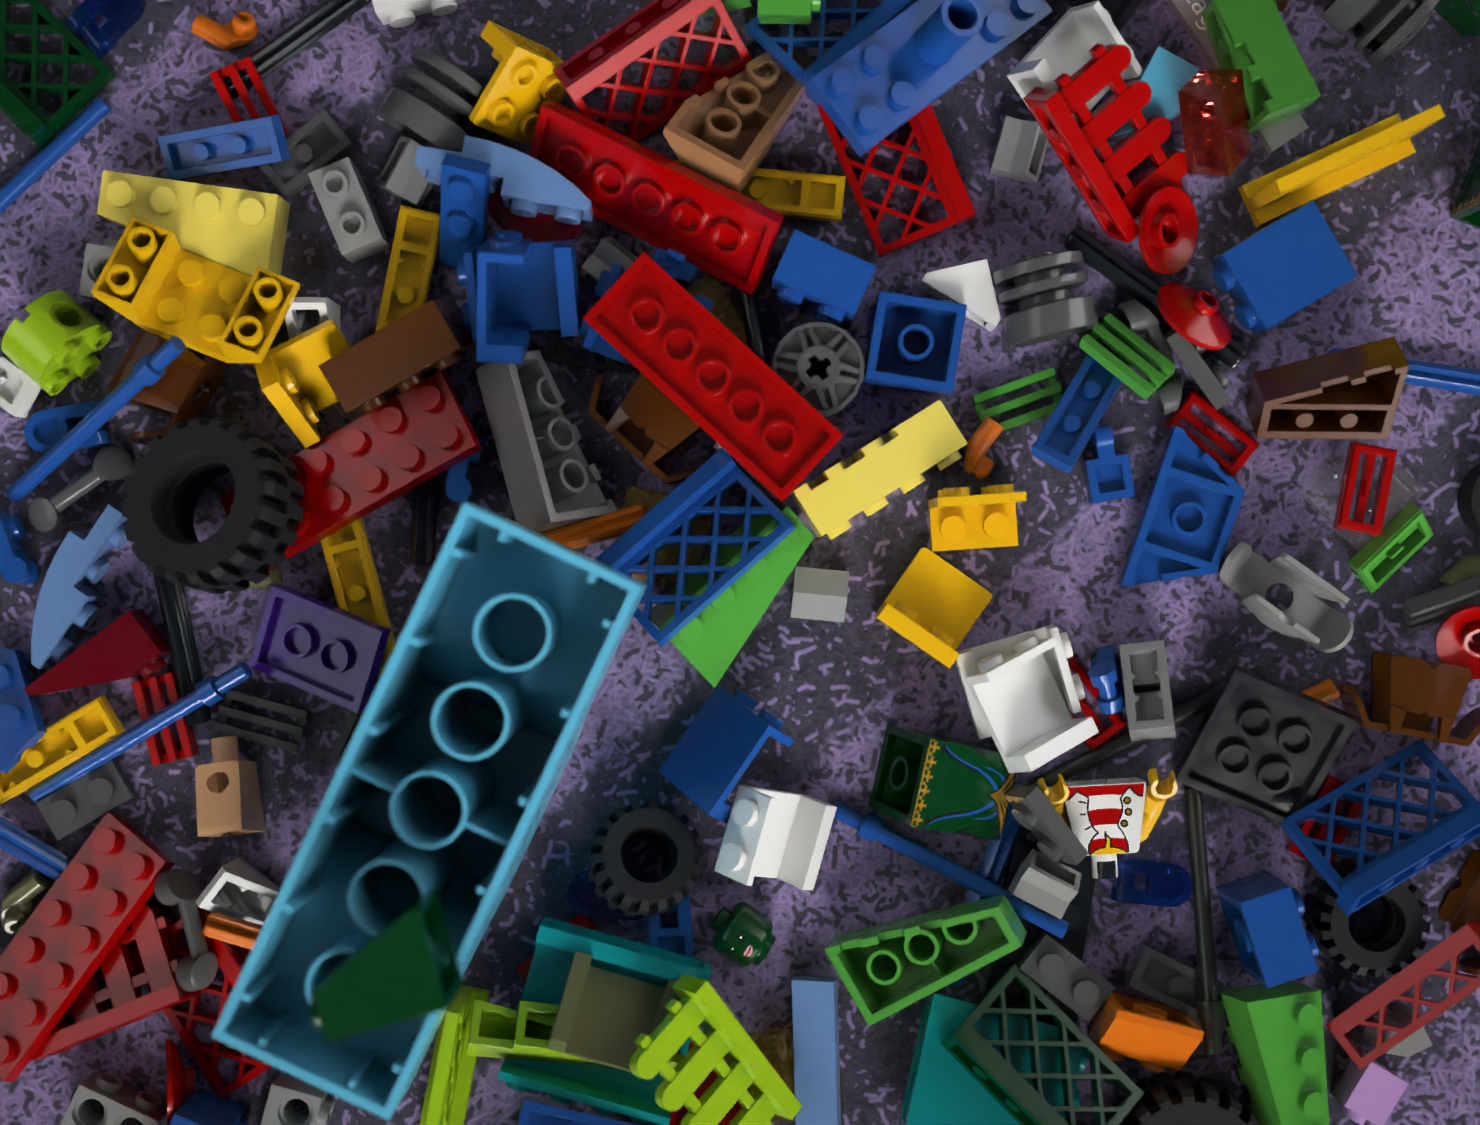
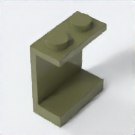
[547,951,681,1073]

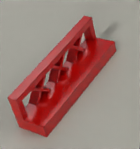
[1325,920,1480,1070]

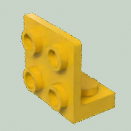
[469,20,566,147]
[254,319,351,449]
[927,484,1027,552]
[874,547,992,668]

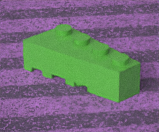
[651,497,814,688]
[824,894,1027,1026]
[1218,981,1330,1125]

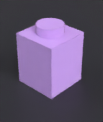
[1331,1054,1409,1125]

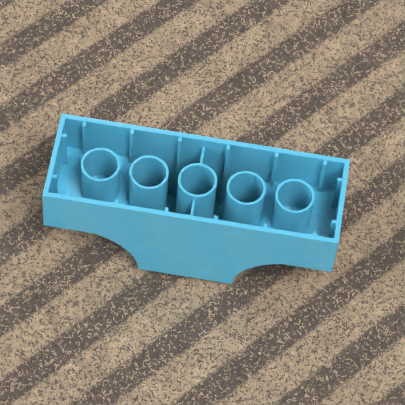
[211,502,648,1121]

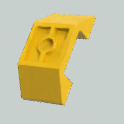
[91,216,301,363]

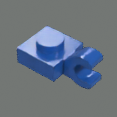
[652,247,700,286]
[1082,425,1135,503]

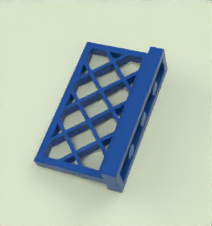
[746,0,919,106]
[595,448,795,647]
[1280,739,1480,916]

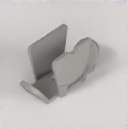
[1220,542,1354,653]

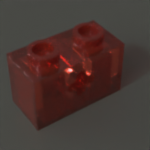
[1178,69,1250,176]

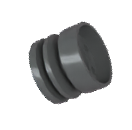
[1320,0,1440,66]
[376,47,485,153]
[991,251,1099,348]
[771,322,864,419]

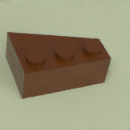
[319,298,476,415]
[1246,337,1409,439]

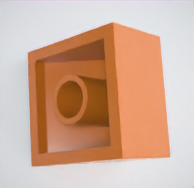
[1087,992,1204,1072]

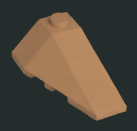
[663,48,815,194]

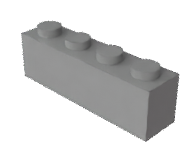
[475,350,617,533]

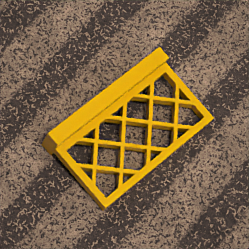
[1238,104,1445,227]

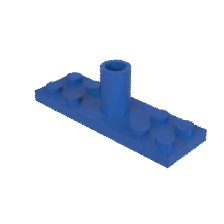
[806,0,1053,157]

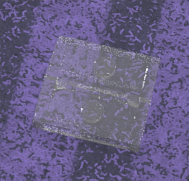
[1297,439,1424,552]

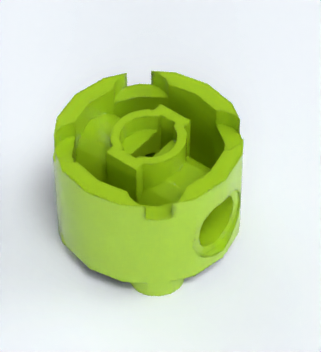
[1,289,113,396]

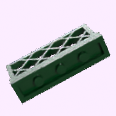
[0,0,115,150]
[940,964,1144,1125]

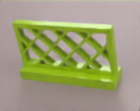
[420,985,490,1125]

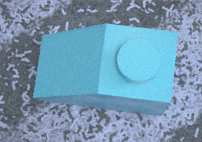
[1112,46,1204,136]

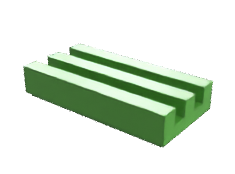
[1079,313,1177,400]
[971,367,1062,431]
[1347,503,1434,594]

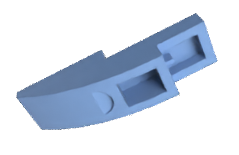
[414,135,593,225]
[31,504,128,669]

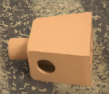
[195,736,266,837]

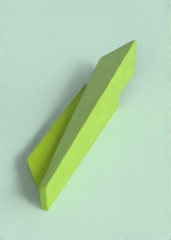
[466,1000,684,1068]

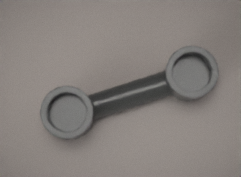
[1117,300,1182,417]
[28,447,136,532]
[154,868,218,992]

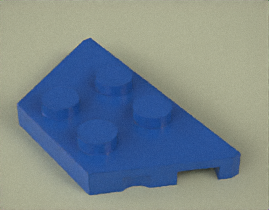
[1118,426,1245,587]
[0,648,47,775]

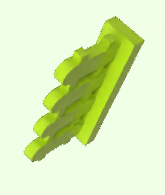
[630,974,803,1125]

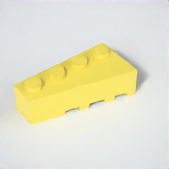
[97,170,291,276]
[792,399,968,540]

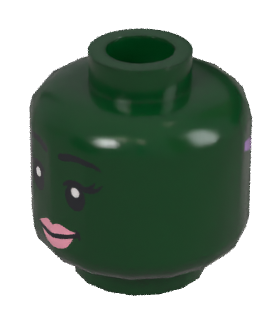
[709,901,776,968]

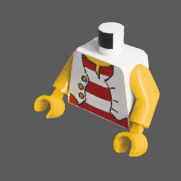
[1037,768,1178,879]

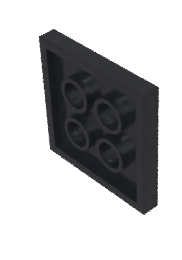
[1174,664,1358,825]

